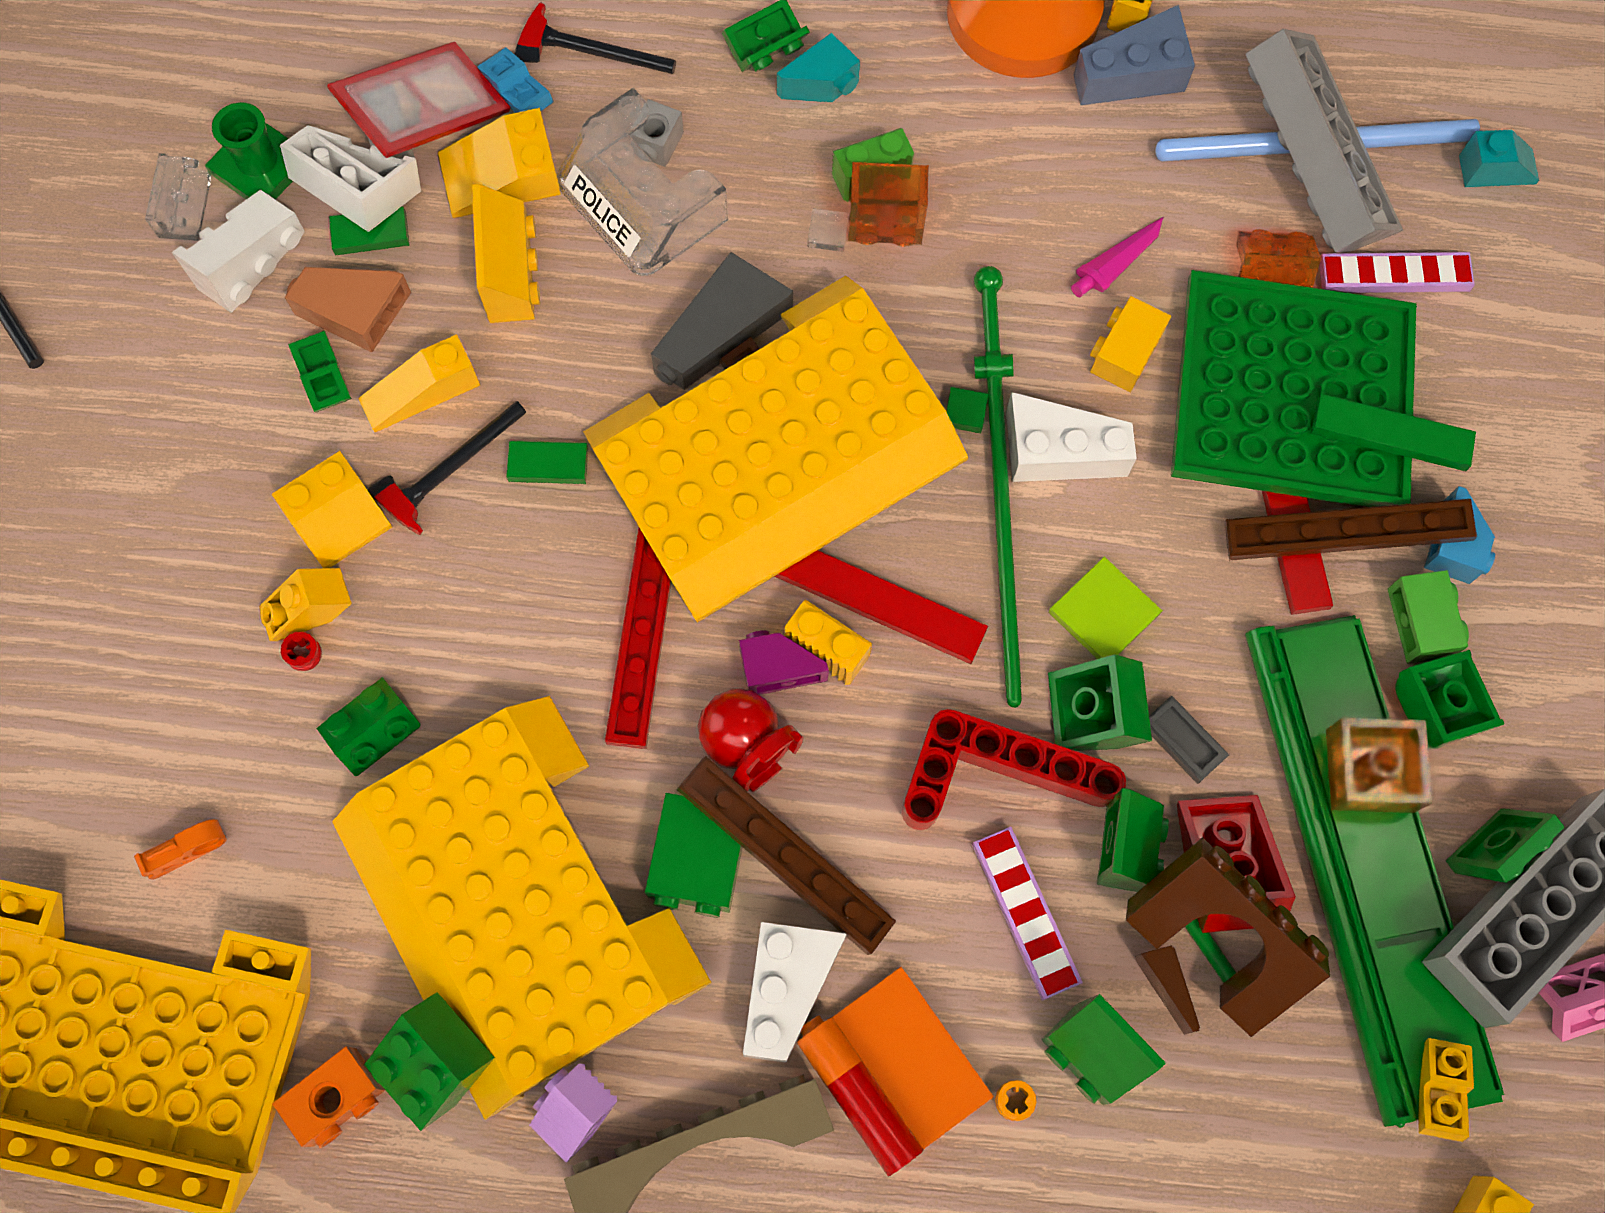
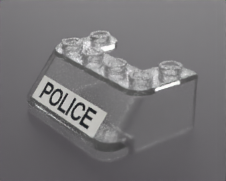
[557,88,728,276]

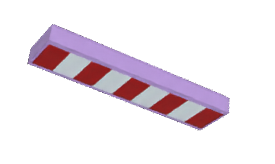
[1318,252,1475,293]
[972,827,1083,1001]

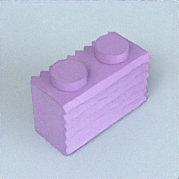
[529,1064,617,1163]

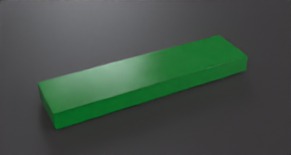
[1311,394,1476,472]

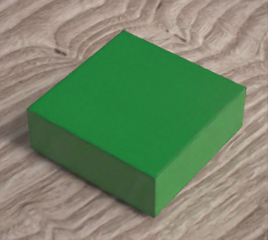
[946,387,989,434]

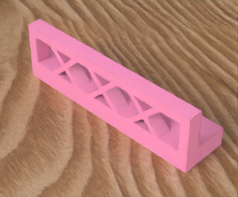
[1539,953,1605,1042]

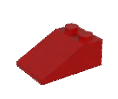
[1177,795,1296,933]

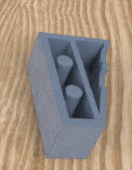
[1073,5,1195,105]

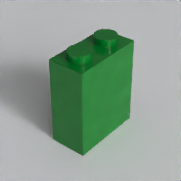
[645,793,743,918]

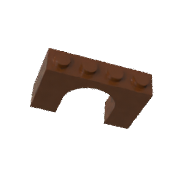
[1126,837,1330,1037]

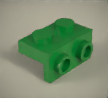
[722,0,810,72]
[316,677,421,776]

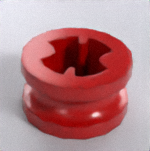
[280,632,322,671]

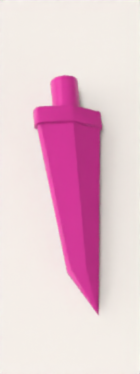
[1071,217,1163,298]

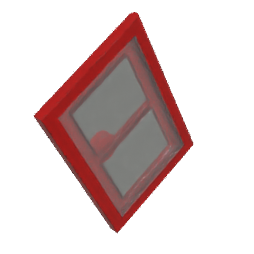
[327,42,511,158]

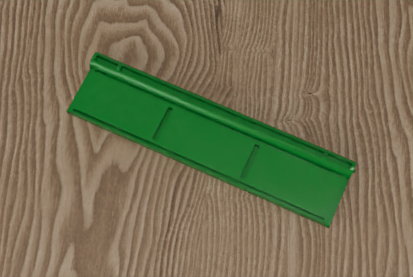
[1245,615,1505,1128]

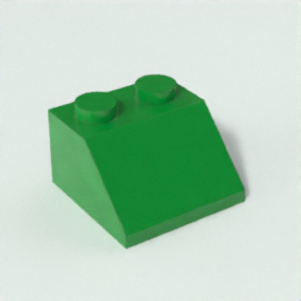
[1048,654,1152,751]
[1097,788,1169,892]

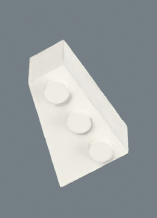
[280,125,421,232]
[172,190,305,313]
[1006,392,1137,482]
[743,922,846,1063]

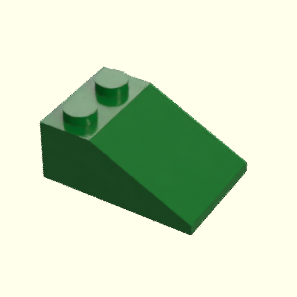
[1041,994,1166,1105]

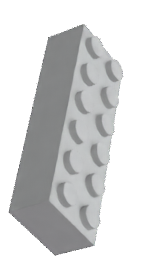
[1422,788,1605,1028]

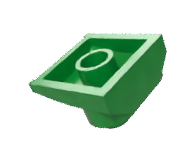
[1395,650,1504,749]

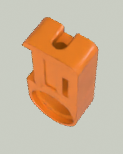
[134,819,227,880]

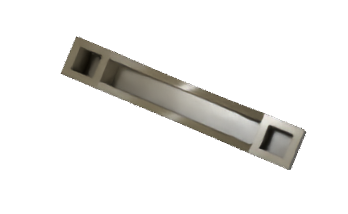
[564,1074,834,1213]

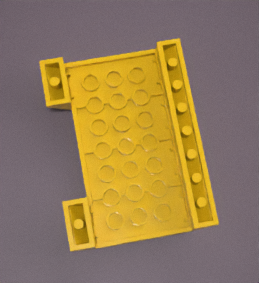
[583,276,968,623]
[332,696,712,1120]
[0,879,311,1213]

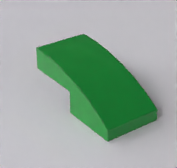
[288,331,352,413]

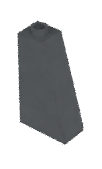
[651,252,793,390]

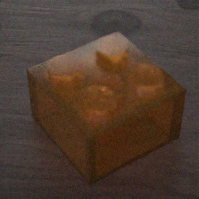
[848,162,929,247]
[1326,718,1433,813]

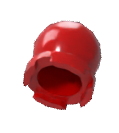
[697,688,804,792]

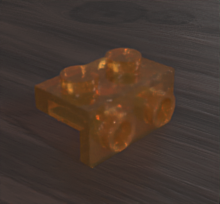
[1236,229,1321,288]

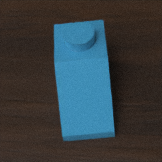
[1424,486,1495,584]

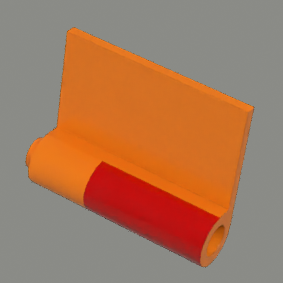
[797,967,994,1177]

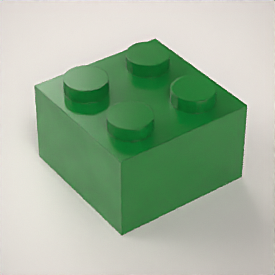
[364,992,495,1131]

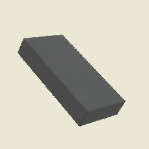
[1149,696,1229,784]

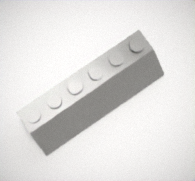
[1245,29,1403,252]

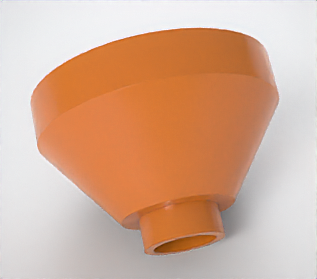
[947,0,1105,78]

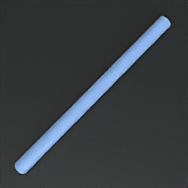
[1155,119,1480,162]

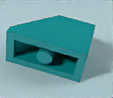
[777,33,860,102]
[1459,130,1539,187]

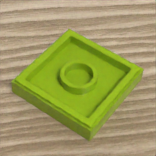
[1048,556,1163,659]

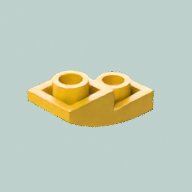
[1418,1038,1474,1142]

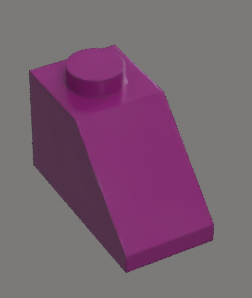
[739,630,829,695]

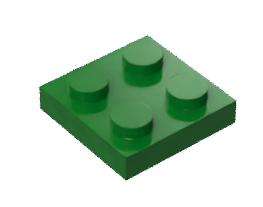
[1446,808,1565,883]

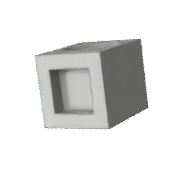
[630,99,684,167]

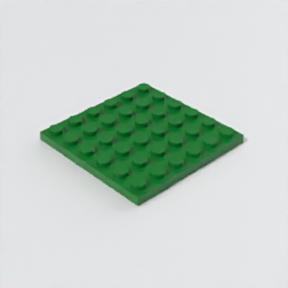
[1171,270,1417,507]

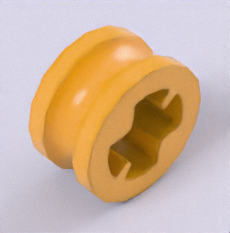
[995,1080,1037,1121]

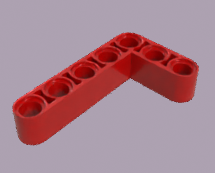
[902,709,1126,830]

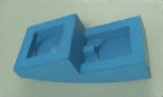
[477,47,553,113]

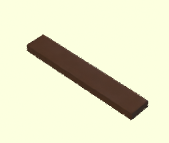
[1225,499,1477,561]
[676,756,896,955]

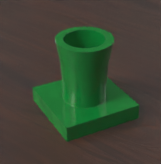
[204,102,293,200]

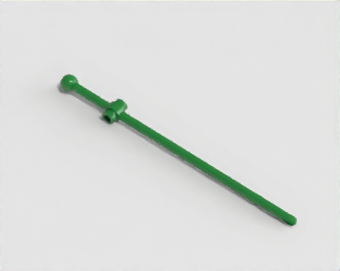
[973,266,1022,708]

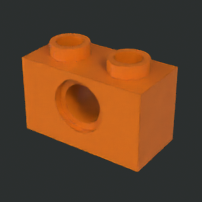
[272,1046,385,1148]

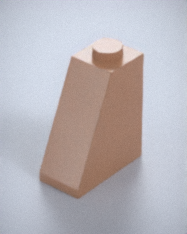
[284,267,411,352]

